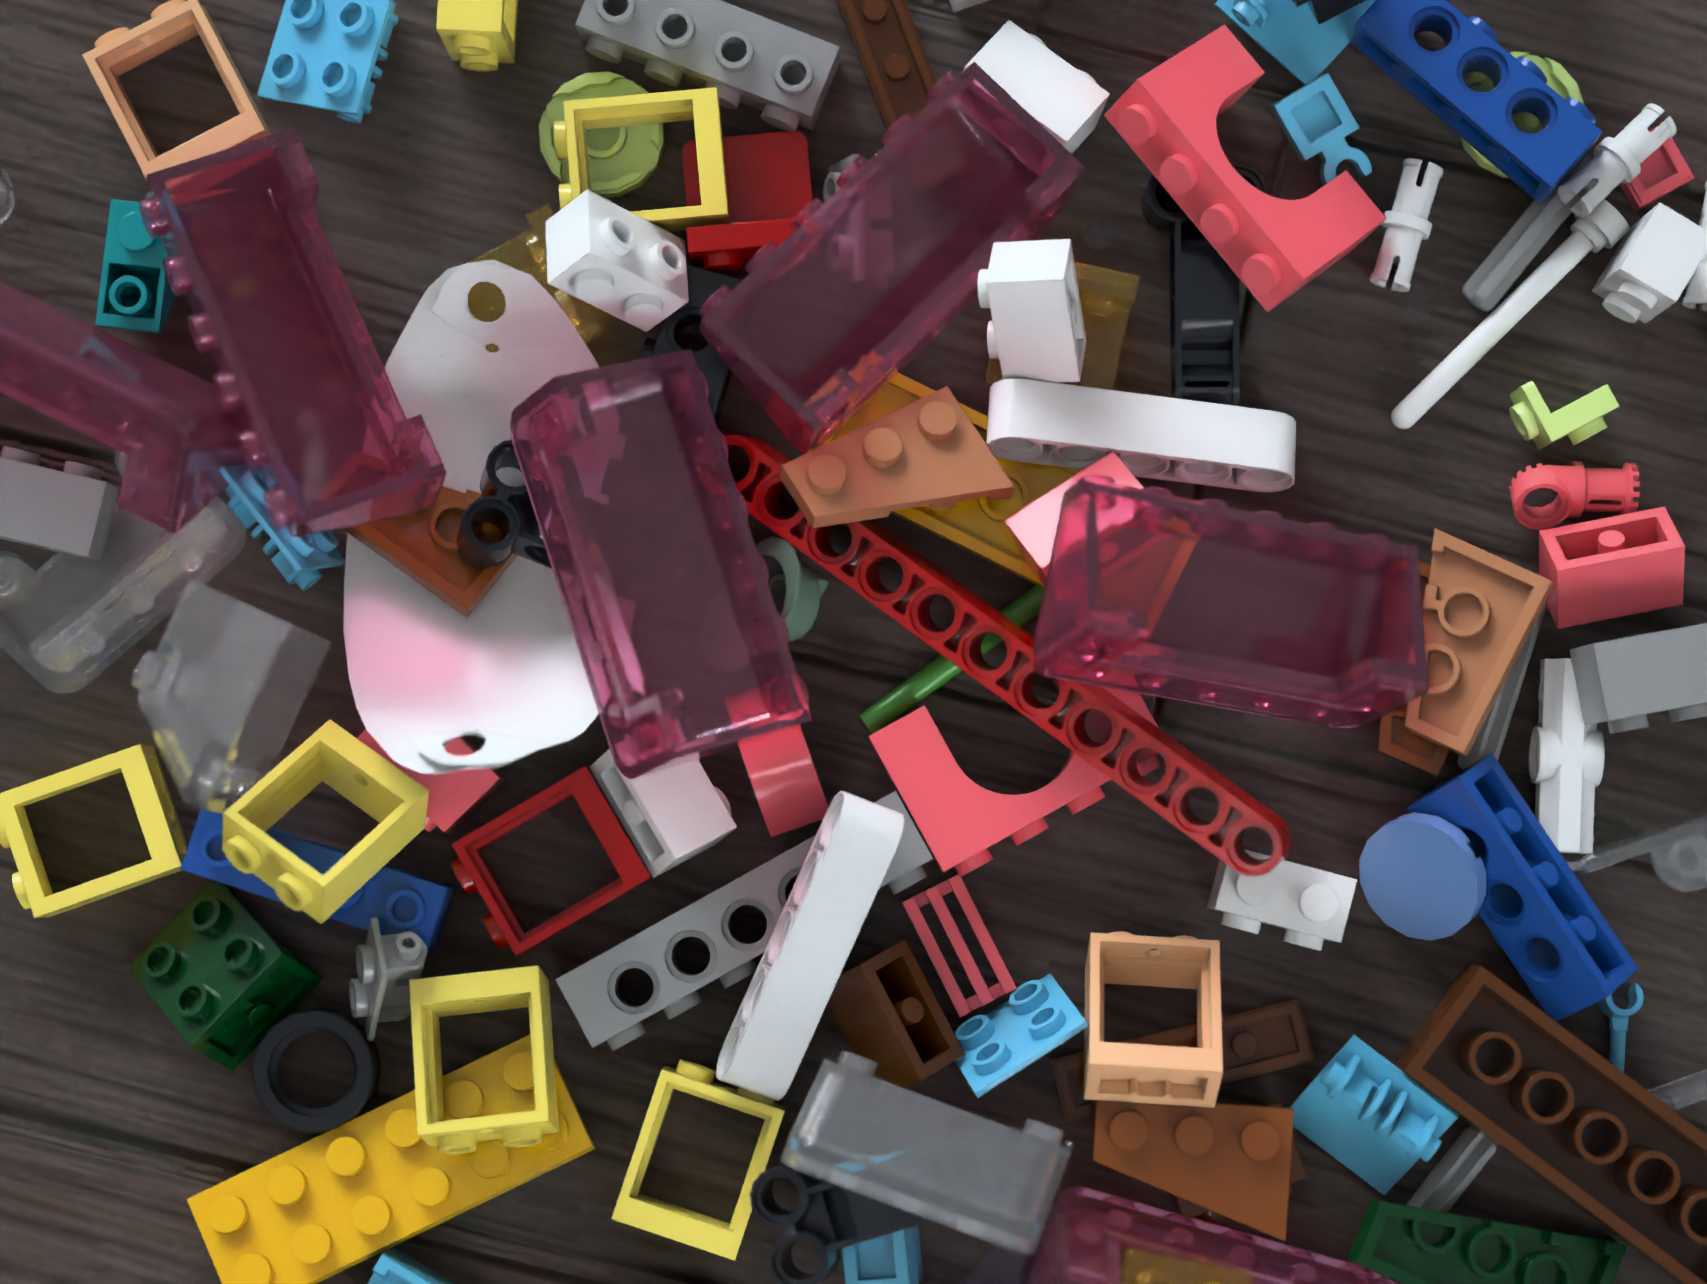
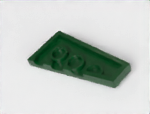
[1347,1199,1628,1284]

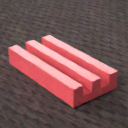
[902,874,1017,1017]

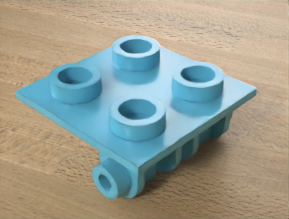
[257,0,399,124]
[1214,0,1376,85]
[218,463,346,591]
[955,973,1089,1098]
[1289,1035,1459,1196]

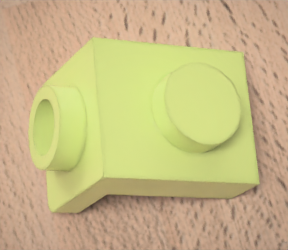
[1509,381,1619,450]

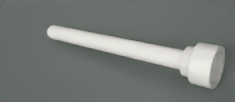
[1391,199,1630,429]

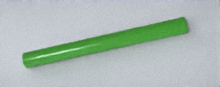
[858,585,1056,734]

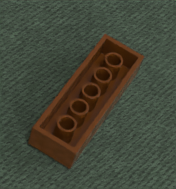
[1393,964,1707,1284]

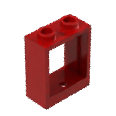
[450,765,653,956]

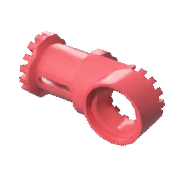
[1509,461,1640,530]

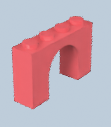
[1104,24,1387,313]
[868,612,1162,877]

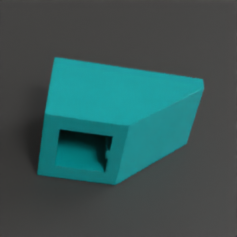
[95,199,190,334]

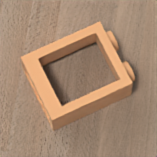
[82,0,276,201]
[1084,931,1223,1108]

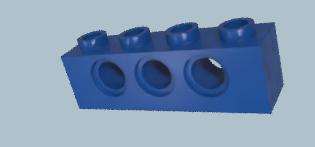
[1350,0,1602,205]
[1407,753,1639,1022]
[181,807,457,950]

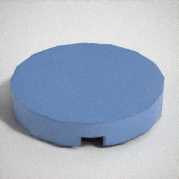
[1359,812,1486,941]

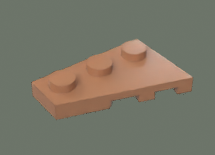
[780,386,1014,528]
[1405,528,1554,758]

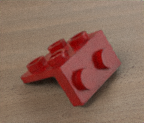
[682,131,818,272]

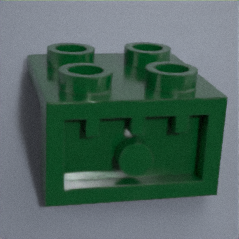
[129,880,322,1071]

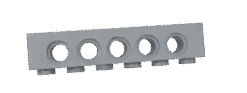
[555,791,933,1051]

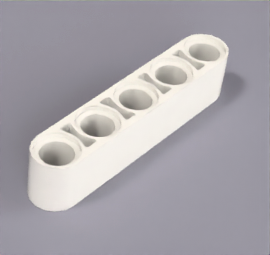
[986,378,1296,492]
[716,790,904,1101]

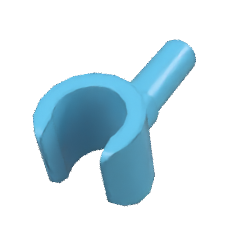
[1598,983,1644,1072]

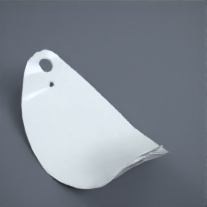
[343,260,636,774]

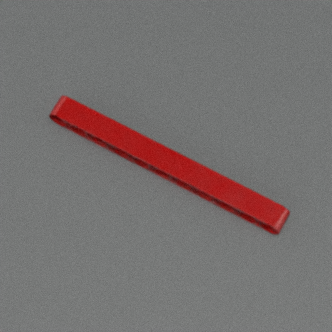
[703,435,1291,876]

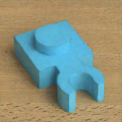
[1270,73,1372,185]

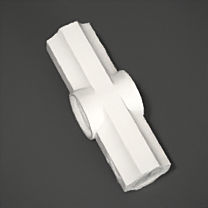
[1529,658,1605,854]

